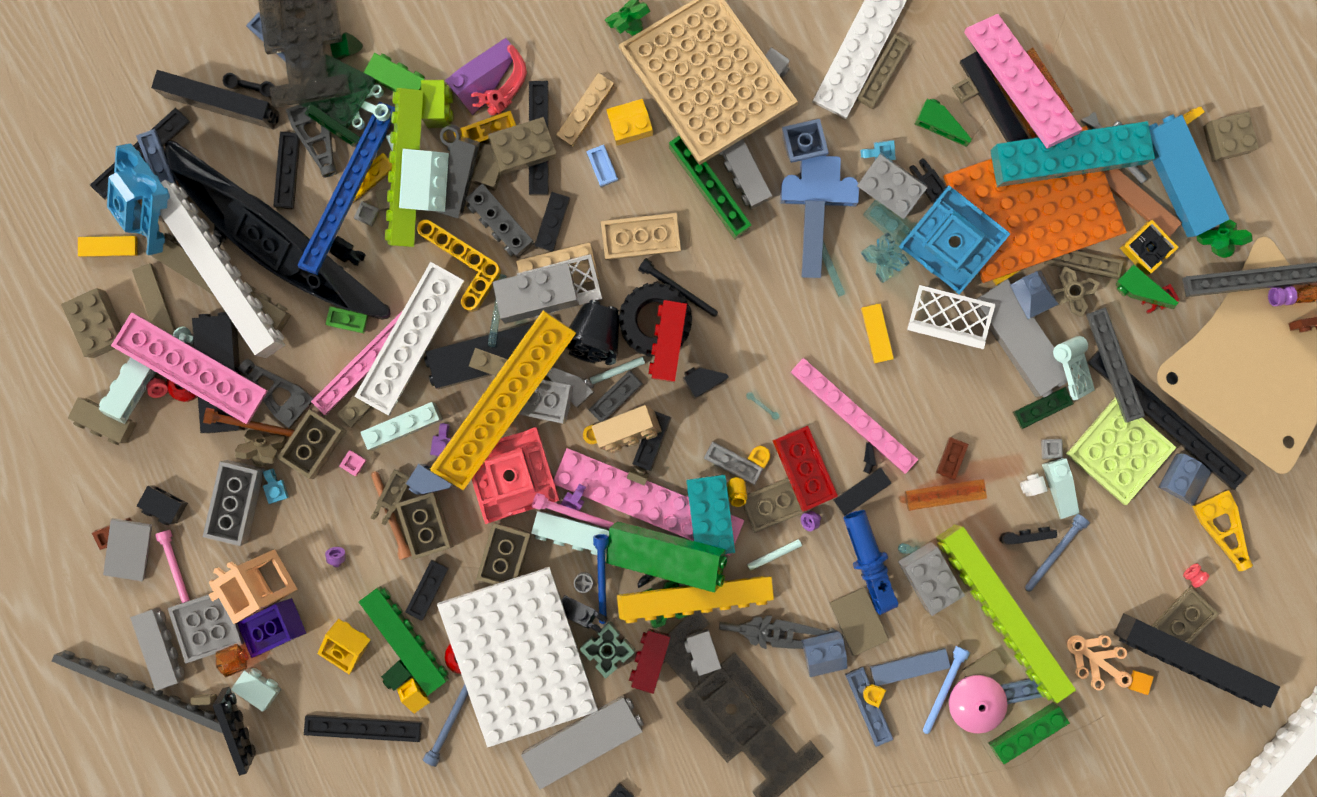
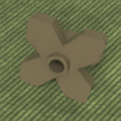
[1052,267,1100,317]
[235,429,286,466]

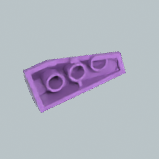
[445,38,513,115]

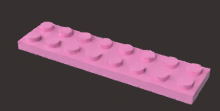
[964,14,1082,149]
[111,312,268,424]

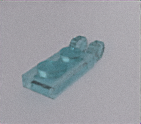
[863,200,912,244]

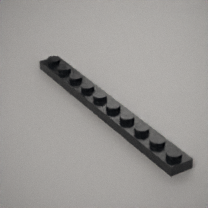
[1087,350,1247,490]

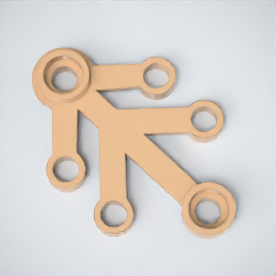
[1067,635,1132,690]

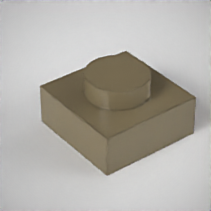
[627,467,649,486]

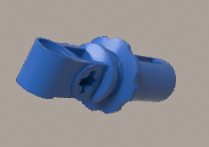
[843,510,898,615]

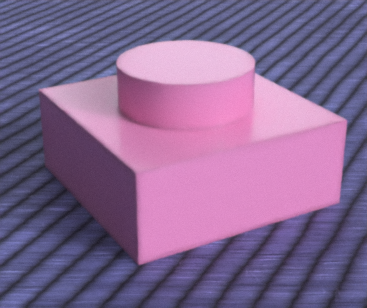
[339,450,367,476]

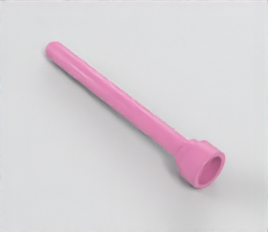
[532,493,614,529]
[155,530,190,603]

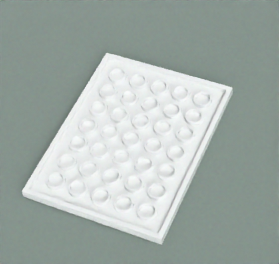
[437,567,598,748]

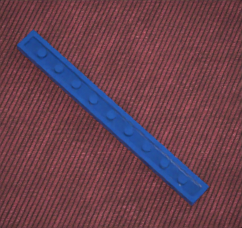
[298,102,395,275]

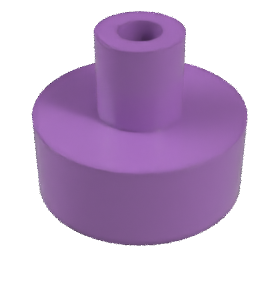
[801,511,821,531]
[325,547,346,567]

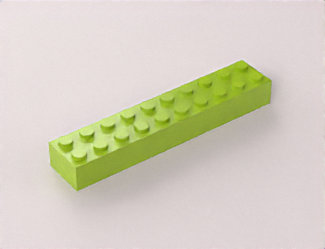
[936,525,1076,703]

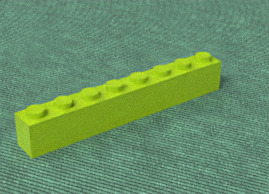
[385,88,423,247]

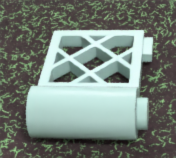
[1053,336,1095,400]

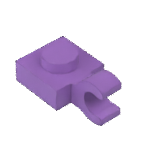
[430,423,452,456]
[560,483,586,518]

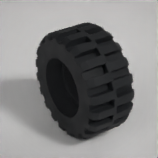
[619,282,692,357]

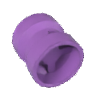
[1268,286,1297,307]

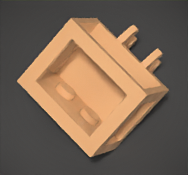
[209,549,298,624]

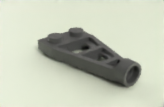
[286,96,337,178]
[238,359,314,428]

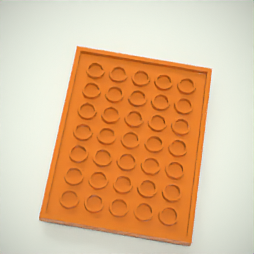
[943,126,1127,283]

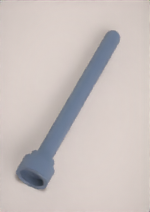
[1025,514,1090,592]
[423,684,468,767]

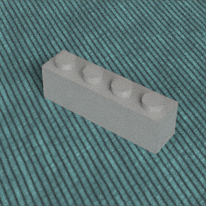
[719,139,772,210]
[130,607,184,691]

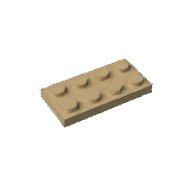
[601,213,681,260]
[516,242,599,285]

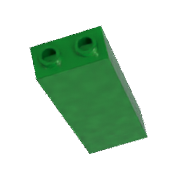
[606,521,727,593]

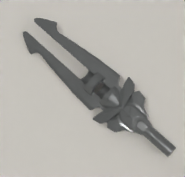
[719,615,844,649]

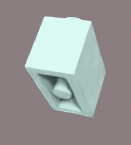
[231,668,281,712]

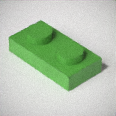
[325,306,368,334]

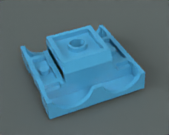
[107,143,170,255]
[899,185,1010,295]

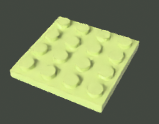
[1066,397,1176,505]

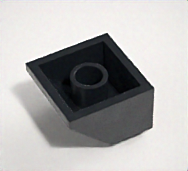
[683,367,729,399]

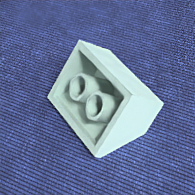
[399,149,449,212]

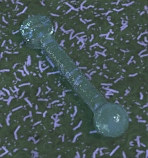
[746,392,779,420]

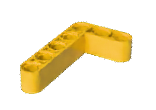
[417,220,501,312]

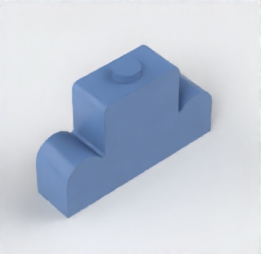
[780,155,859,207]

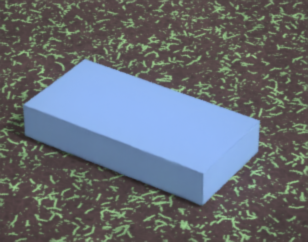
[586,144,618,187]

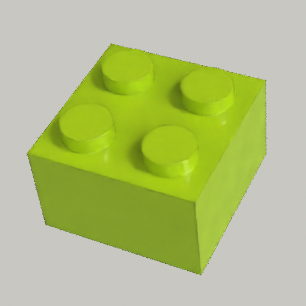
[421,80,454,128]

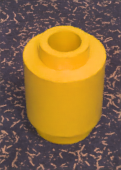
[727,477,748,507]

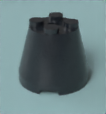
[566,300,619,365]

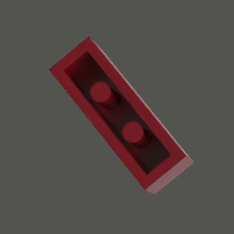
[629,628,671,694]

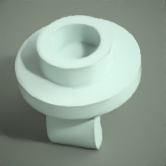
[173,326,194,344]

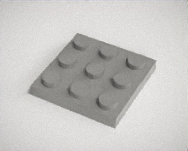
[168,595,244,664]

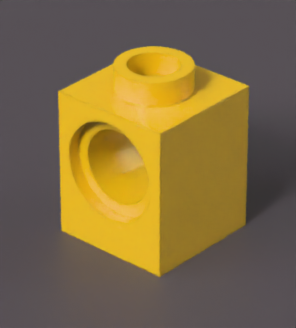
[397,678,430,714]

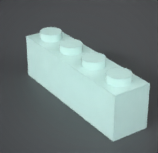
[99,357,156,424]
[360,402,443,450]
[531,511,609,555]

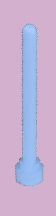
[923,646,970,734]

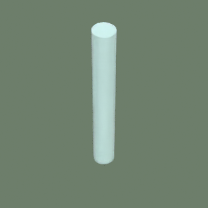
[590,356,645,385]
[747,539,802,571]

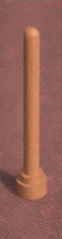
[371,472,412,560]

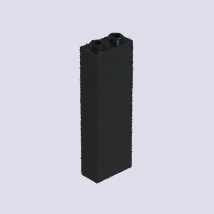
[151,70,279,129]
[192,312,245,434]
[424,323,534,390]

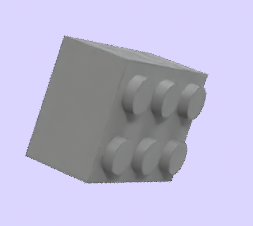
[857,153,927,219]
[898,542,965,616]

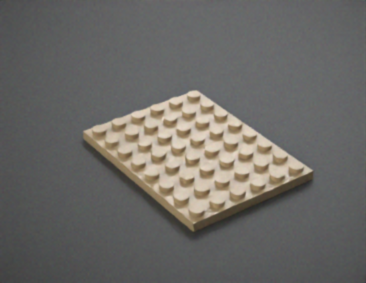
[619,0,798,165]

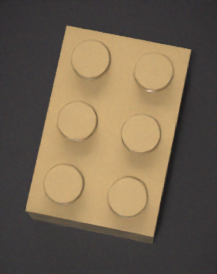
[592,405,662,453]

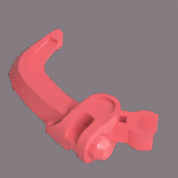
[471,45,527,116]

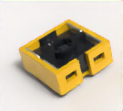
[1120,220,1179,275]

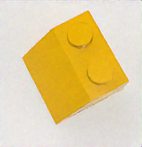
[606,99,653,146]
[317,618,371,675]

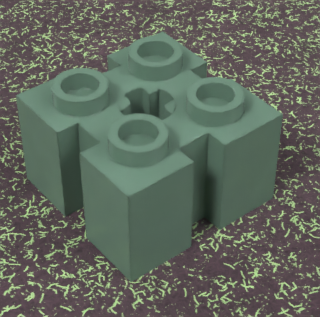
[580,621,635,679]

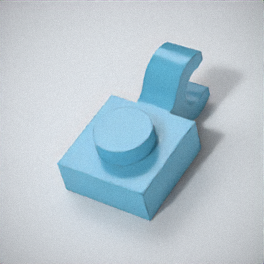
[860,140,896,160]
[263,468,289,504]

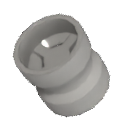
[574,572,594,593]

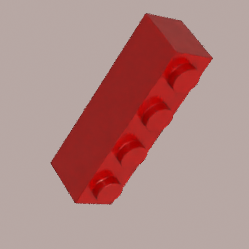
[648,300,687,383]

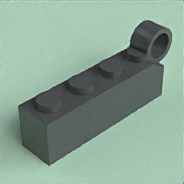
[436,125,480,219]

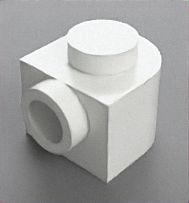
[1020,473,1048,496]

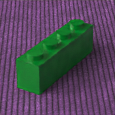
[988,702,1070,764]

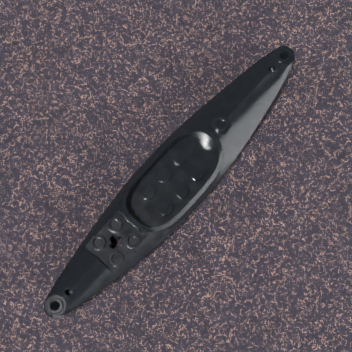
[165,141,391,320]

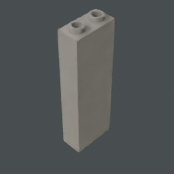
[971,279,1068,398]
[521,695,644,789]

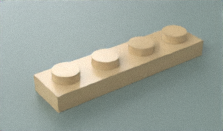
[556,73,614,147]

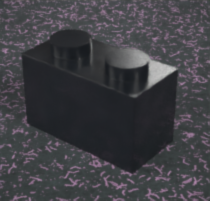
[137,485,188,526]

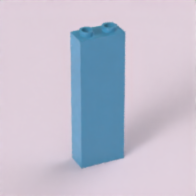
[1149,114,1229,237]

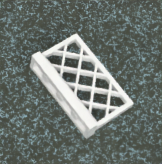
[517,254,603,318]
[907,285,995,349]

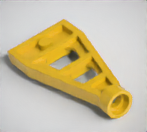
[1192,490,1253,571]

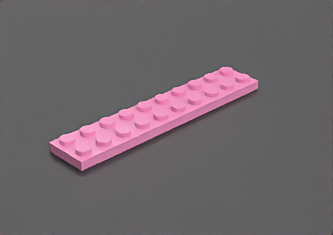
[554,448,744,556]

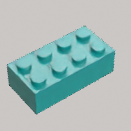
[686,475,735,554]

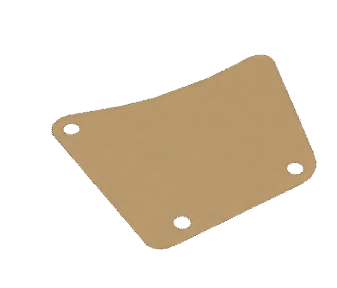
[1157,237,1317,474]

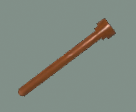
[203,407,295,437]

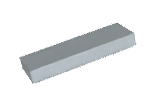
[704,441,763,485]

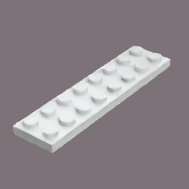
[812,0,907,119]
[354,262,465,416]

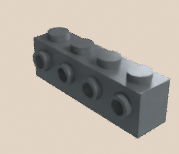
[465,184,535,258]

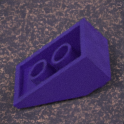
[237,598,307,658]

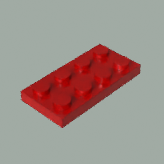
[772,426,838,512]

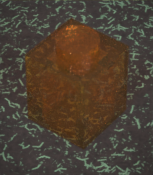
[216,644,249,677]

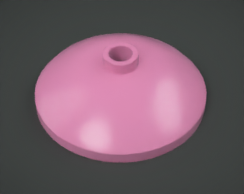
[949,675,1008,733]

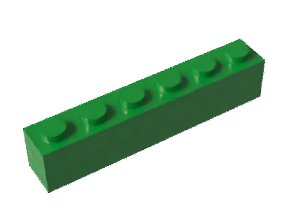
[669,136,751,240]
[359,586,449,696]

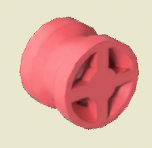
[1183,563,1209,588]

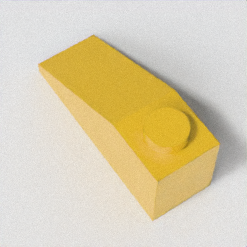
[453,111,516,143]

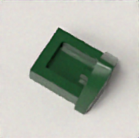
[329,32,363,61]

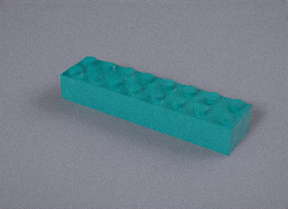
[990,121,1155,187]

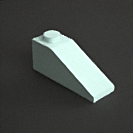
[1042,458,1079,519]

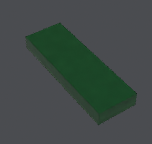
[305,104,360,147]
[1013,387,1074,429]

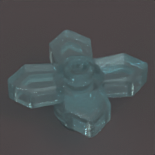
[861,232,910,283]

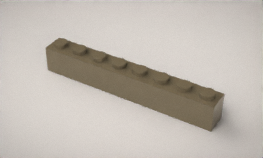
[144,233,291,332]

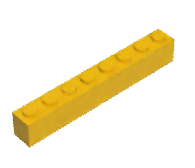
[617,576,774,623]

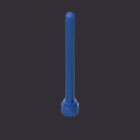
[593,534,609,624]

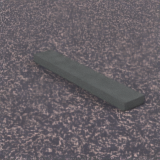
[1086,307,1145,423]

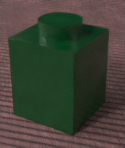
[381,659,412,691]

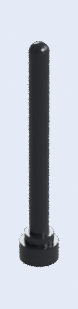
[638,258,718,317]

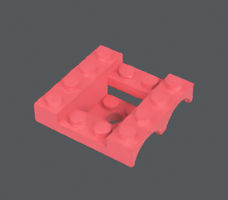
[471,427,560,524]

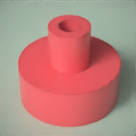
[146,378,168,398]

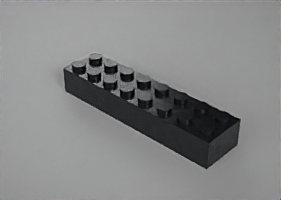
[1114,613,1280,708]

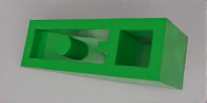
[914,99,972,147]
[1116,265,1179,309]

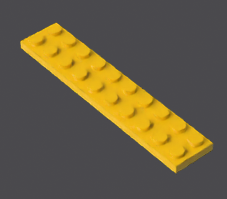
[430,310,576,490]

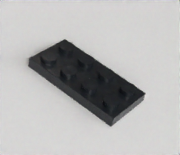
[213,686,256,776]

